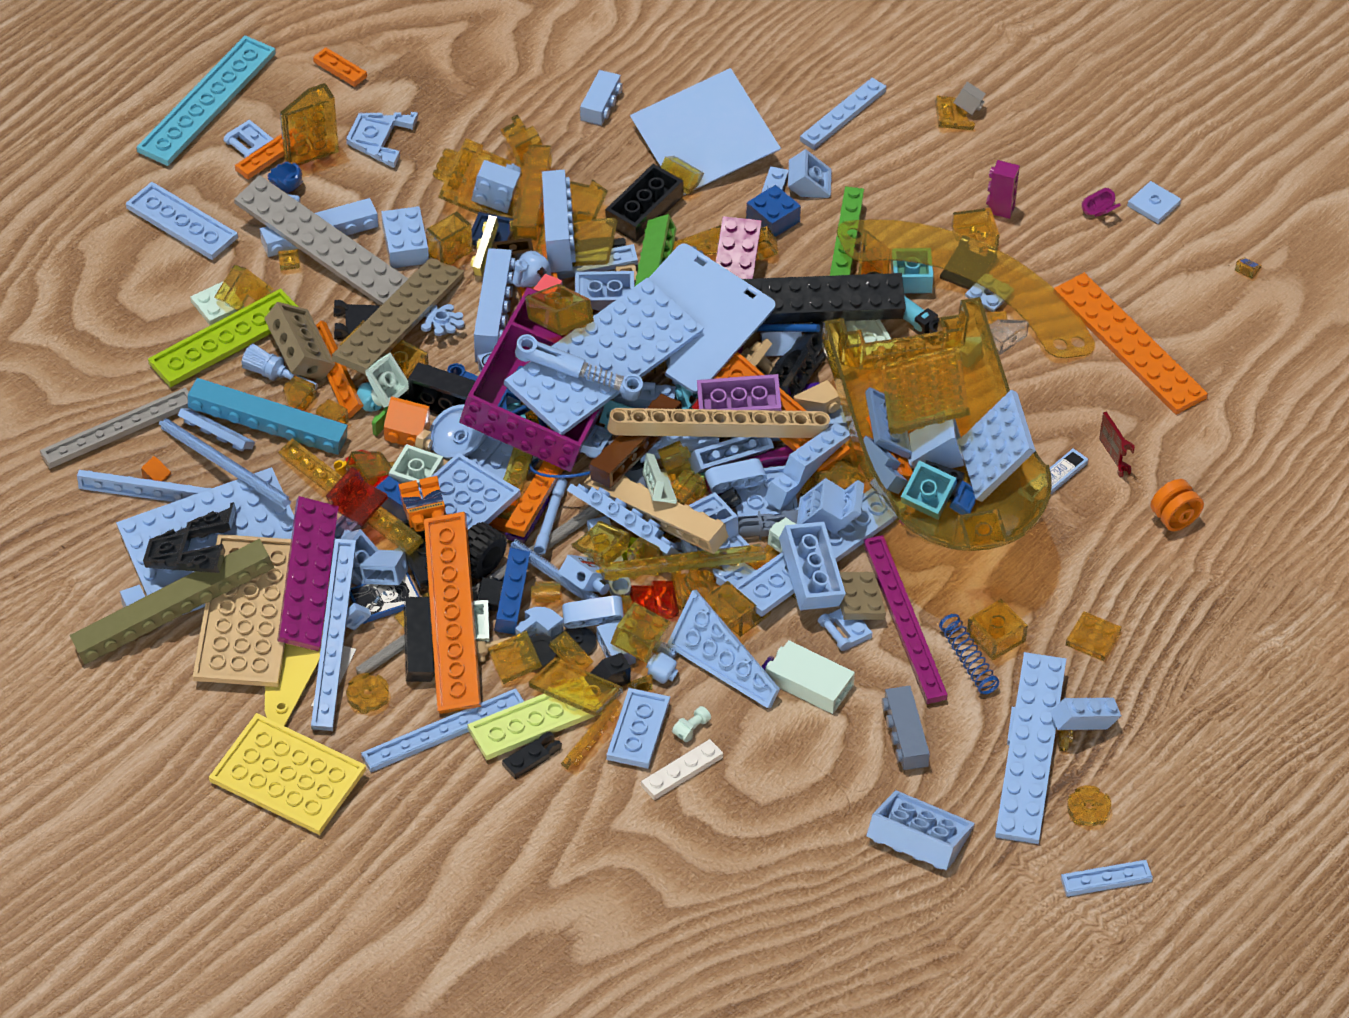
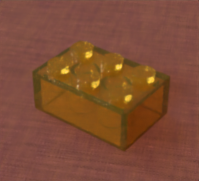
[525,284,594,335]

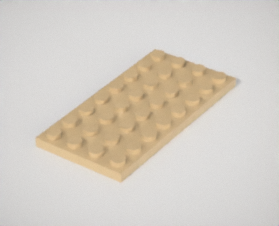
[193,534,291,687]

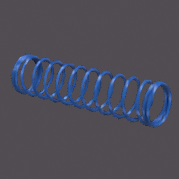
[939,614,1000,694]

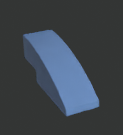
[863,436,908,494]

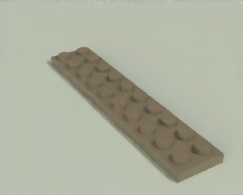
[332,257,464,375]

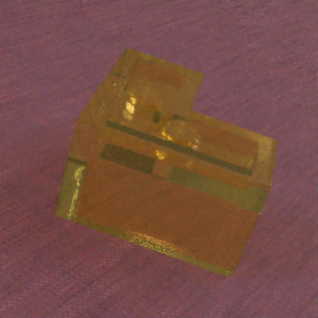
[952,208,999,253]
[214,265,273,311]

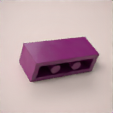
[986,160,1020,219]

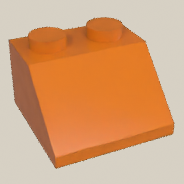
[384,396,431,447]

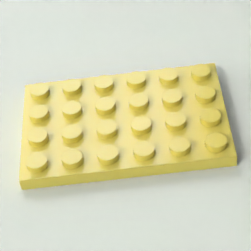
[209,713,367,835]

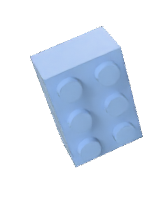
[381,206,429,268]

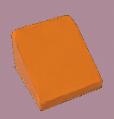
[141,456,171,482]

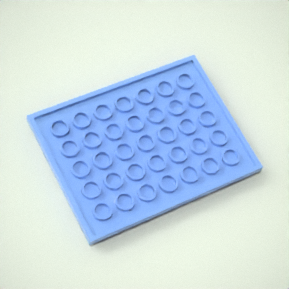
[116,467,294,615]

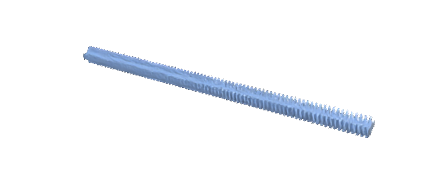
[159,418,291,508]
[510,539,678,659]

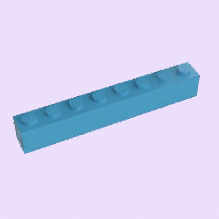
[188,378,348,455]

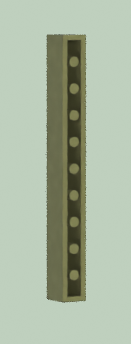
[70,538,275,664]

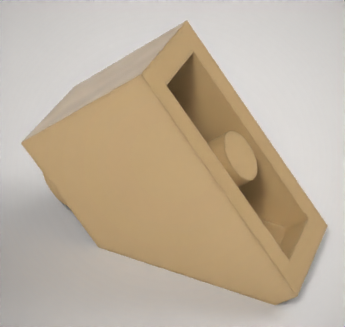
[794,380,841,414]

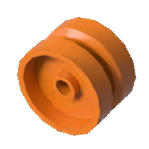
[1150,479,1204,531]

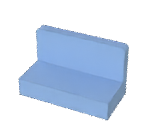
[760,332,802,356]

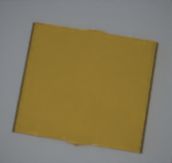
[536,218,618,267]

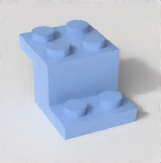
[797,478,864,534]
[689,492,750,568]

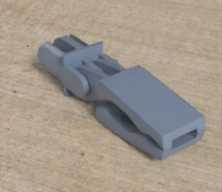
[738,510,798,540]

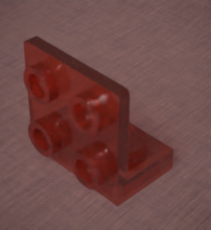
[326,466,388,526]

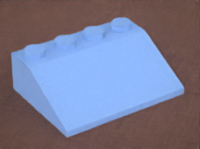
[866,790,975,870]

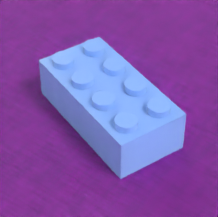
[779,522,846,610]

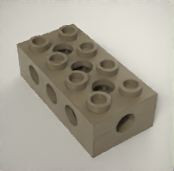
[264,302,335,381]

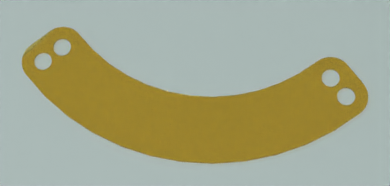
[837,219,1095,358]

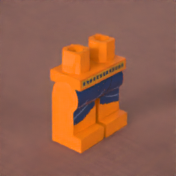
[398,476,446,532]

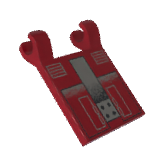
[1099,411,1135,477]

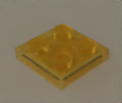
[1065,611,1122,661]
[488,631,542,684]

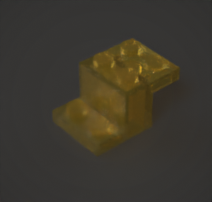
[704,581,771,637]

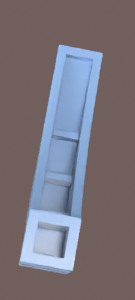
[764,422,852,510]

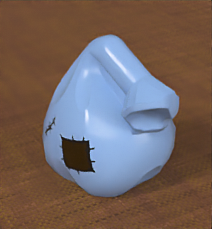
[512,251,551,287]

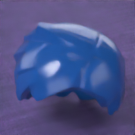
[268,162,303,193]

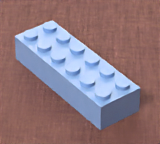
[542,169,576,272]
[474,248,515,362]

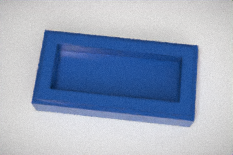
[949,481,976,518]

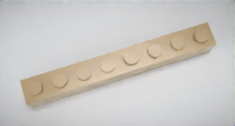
[584,476,729,554]

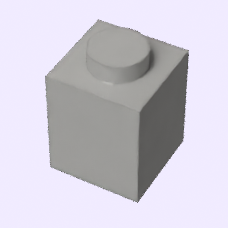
[953,82,986,114]

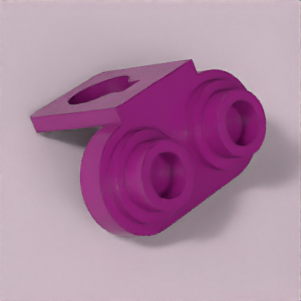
[1082,188,1121,217]

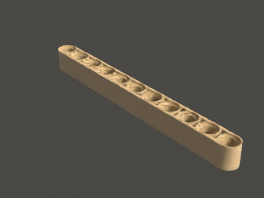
[607,408,830,438]

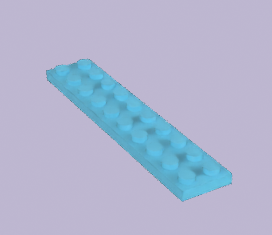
[136,36,276,166]

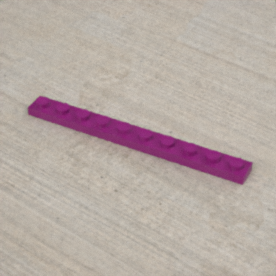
[863,535,948,704]

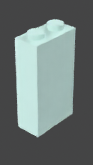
[765,640,855,714]

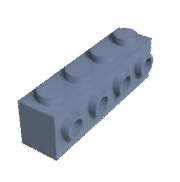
[881,686,930,770]

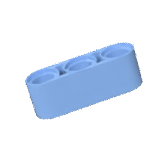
[705,458,767,494]
[562,596,624,629]

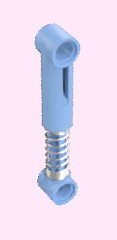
[515,334,643,401]

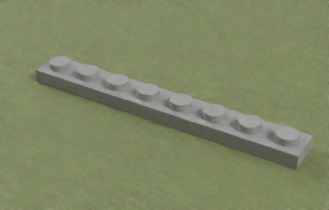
[40,387,189,469]

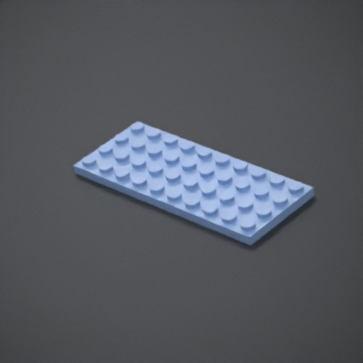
[504,278,704,435]

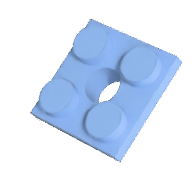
[965,274,1014,312]

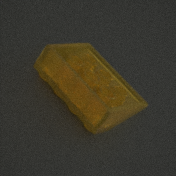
[280,83,339,166]

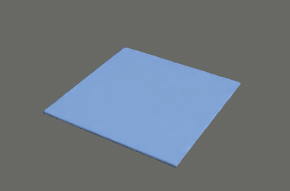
[630,68,781,195]

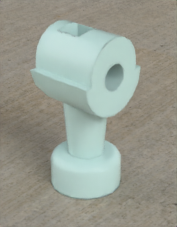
[672,706,711,742]

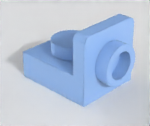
[346,603,371,630]

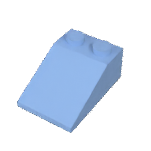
[575,271,634,311]

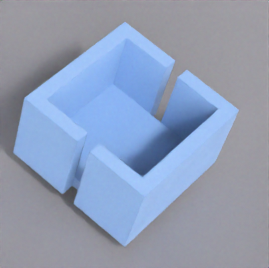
[471,160,520,213]

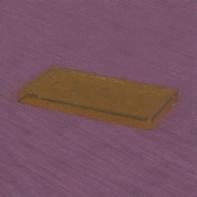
[529,658,623,717]

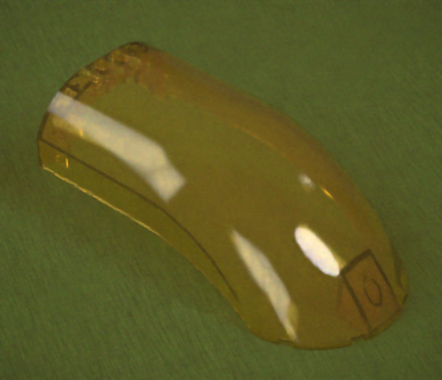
[822,297,1052,551]

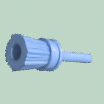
[241,344,318,391]

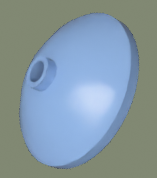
[429,404,485,459]

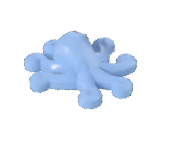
[421,304,464,336]

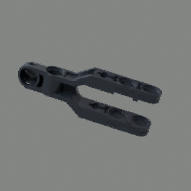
[769,321,828,399]

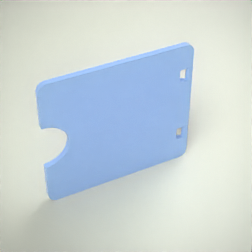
[648,244,775,394]

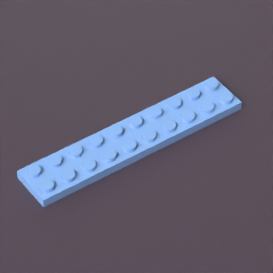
[732,485,906,617]
[995,652,1066,844]

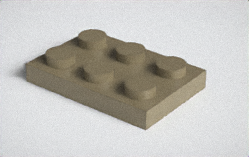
[839,572,886,620]

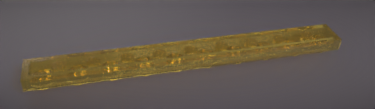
[278,438,424,555]

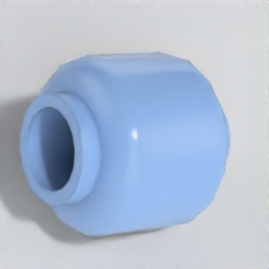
[646,652,678,684]

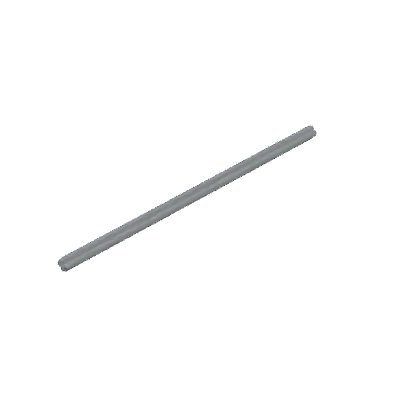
[356,505,601,677]

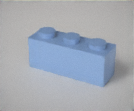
[580,70,623,126]
[1050,698,1121,730]

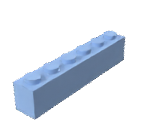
[260,198,378,257]

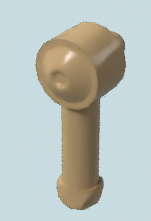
[476,637,513,662]

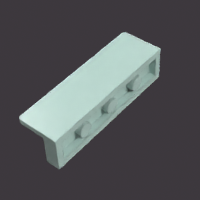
[642,453,677,504]

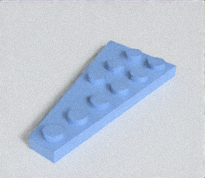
[667,590,780,708]

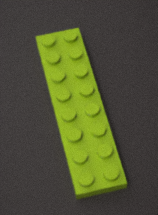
[148,288,298,387]

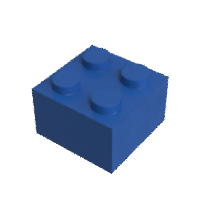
[746,185,801,240]

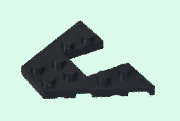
[143,502,236,573]

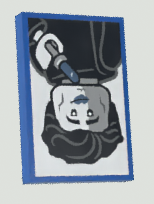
[350,573,419,624]

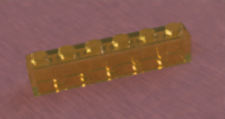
[510,144,552,241]

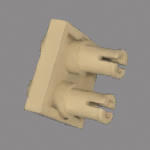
[741,338,774,375]

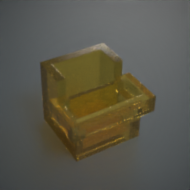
[500,114,546,167]

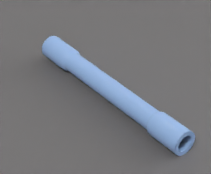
[534,478,567,555]

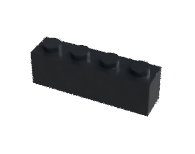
[403,597,435,682]

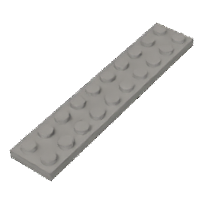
[234,175,408,305]

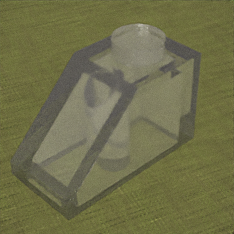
[983,319,1029,355]

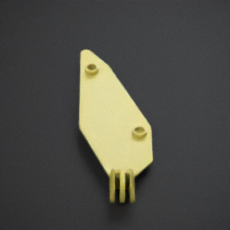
[265,577,330,726]

